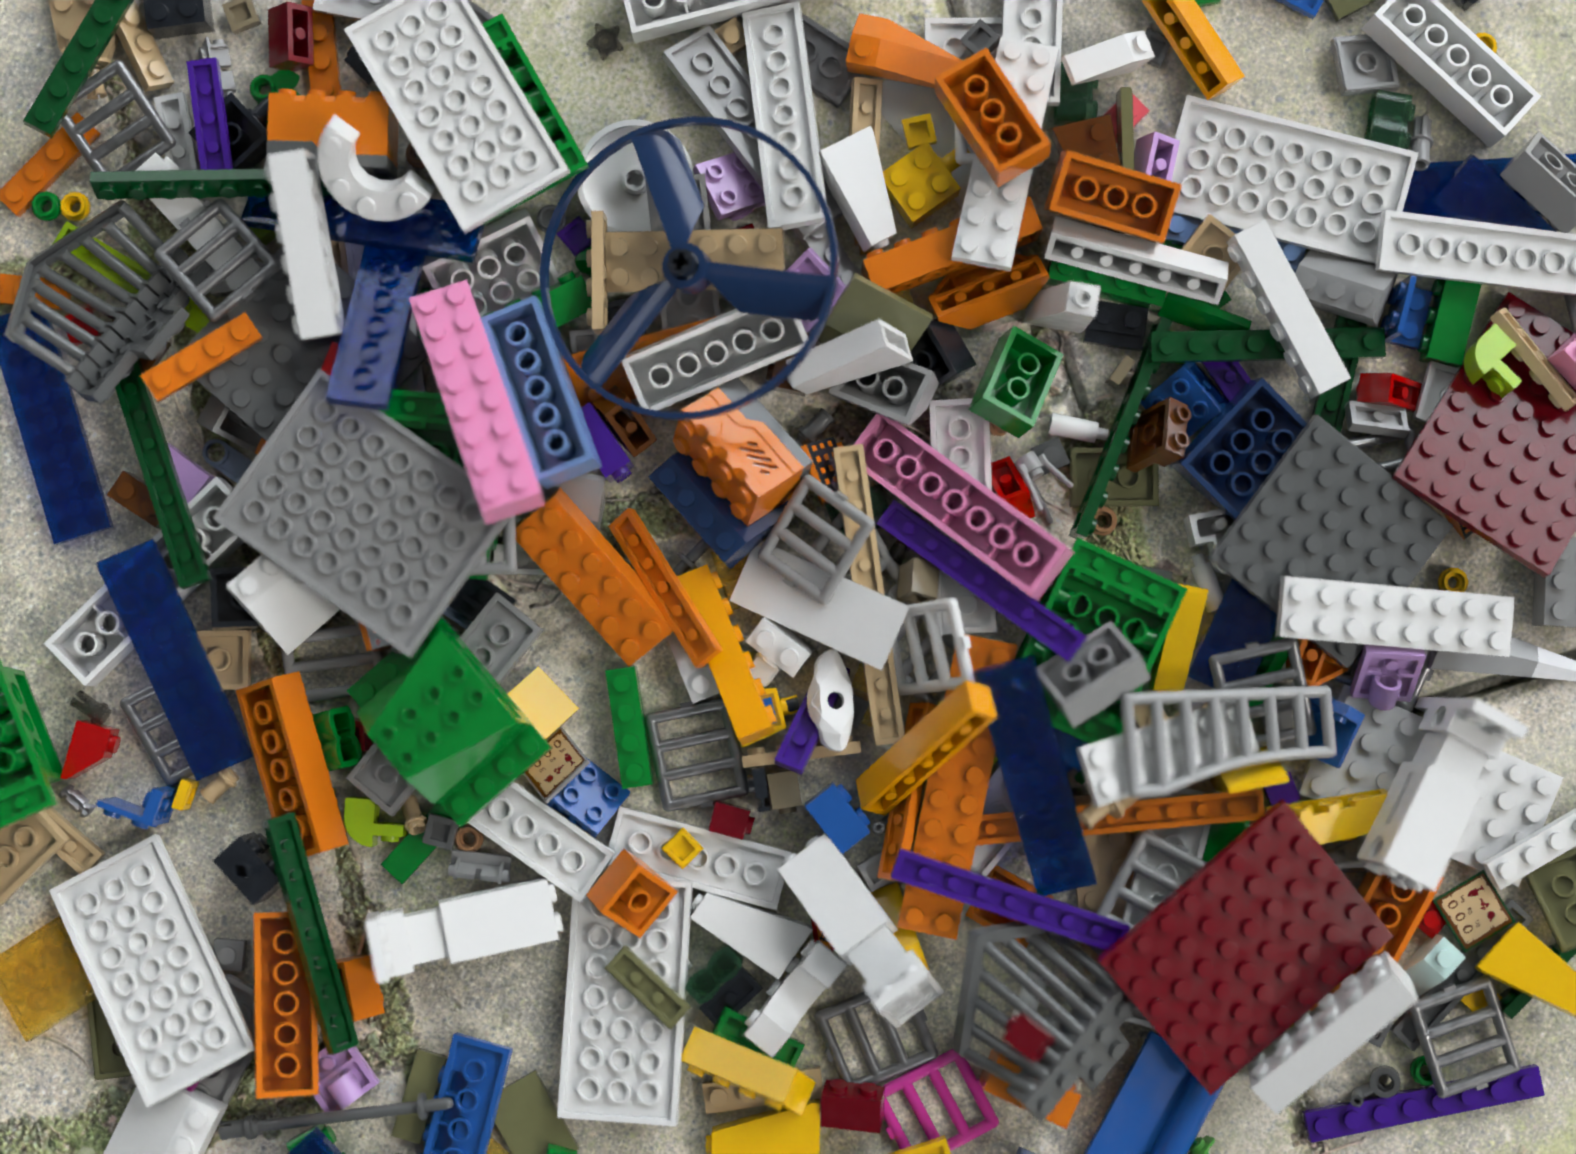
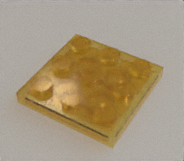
[0,916,97,1042]

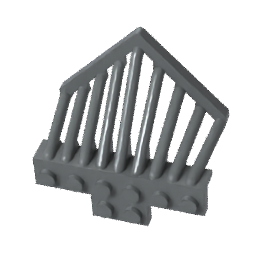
[5,200,213,404]
[952,921,1136,1123]

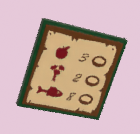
[1432,870,1516,952]

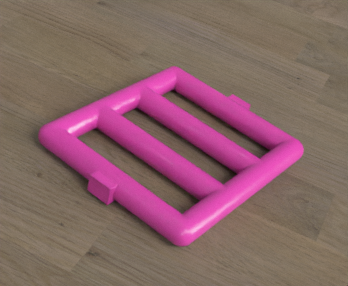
[883,1049,999,1151]

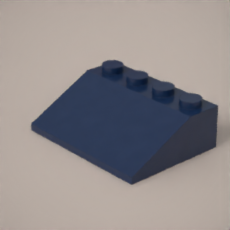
[1170,377,1307,521]
[648,452,789,569]

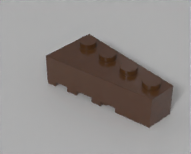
[1047,114,1124,234]

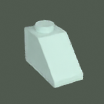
[1402,934,1466,997]

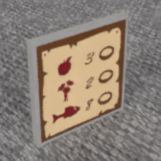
[524,727,590,804]

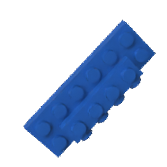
[421,1032,513,1154]

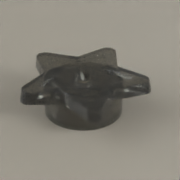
[586,23,624,61]

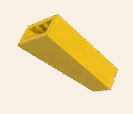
[1148,584,1209,692]
[1474,922,1576,1018]
[706,1099,820,1154]

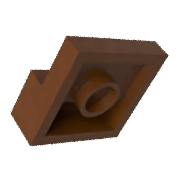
[1126,397,1191,473]

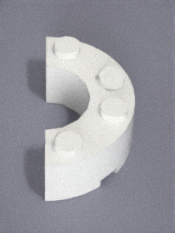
[317,114,435,221]
[744,940,848,1058]

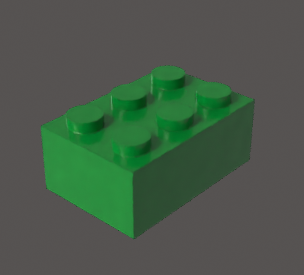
[968,325,1064,438]

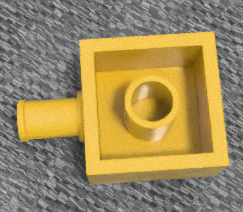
[883,141,970,229]

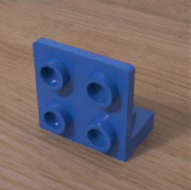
[1380,275,1432,350]
[1140,362,1229,437]
[1307,698,1365,769]
[547,759,630,838]
[95,786,178,829]

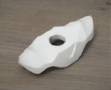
[807,649,854,752]

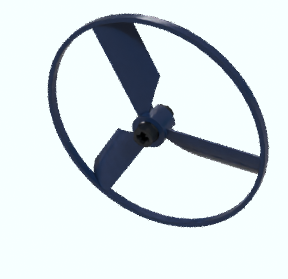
[540,116,839,421]

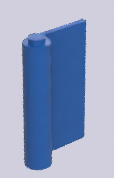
[1084,1030,1225,1154]

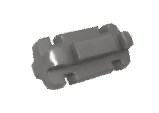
[59,784,95,818]

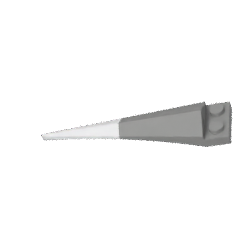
[1422,637,1576,681]

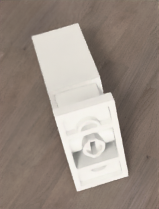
[1356,697,1528,893]
[777,833,944,1028]
[365,877,563,983]

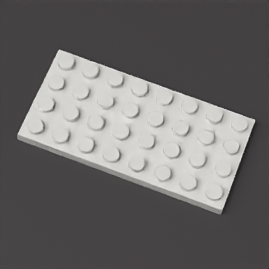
[344,0,570,234]
[1171,95,1419,264]
[1297,684,1564,887]
[49,834,255,1107]
[557,876,693,1126]

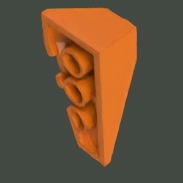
[846,13,963,88]

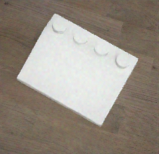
[420,207,559,317]
[226,554,340,656]
[103,1087,228,1154]

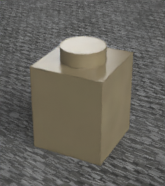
[897,557,940,604]
[767,770,802,814]

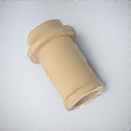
[200,767,239,804]
[401,795,428,835]

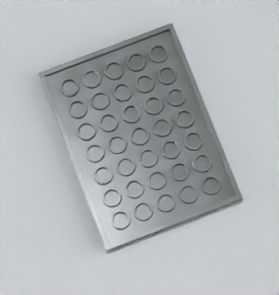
[213,369,510,658]

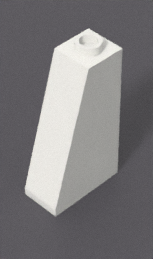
[819,126,897,253]
[1024,281,1101,334]
[786,319,913,394]
[690,892,812,979]

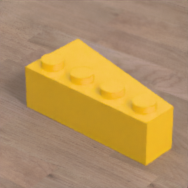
[1265,788,1388,845]
[681,1026,816,1116]

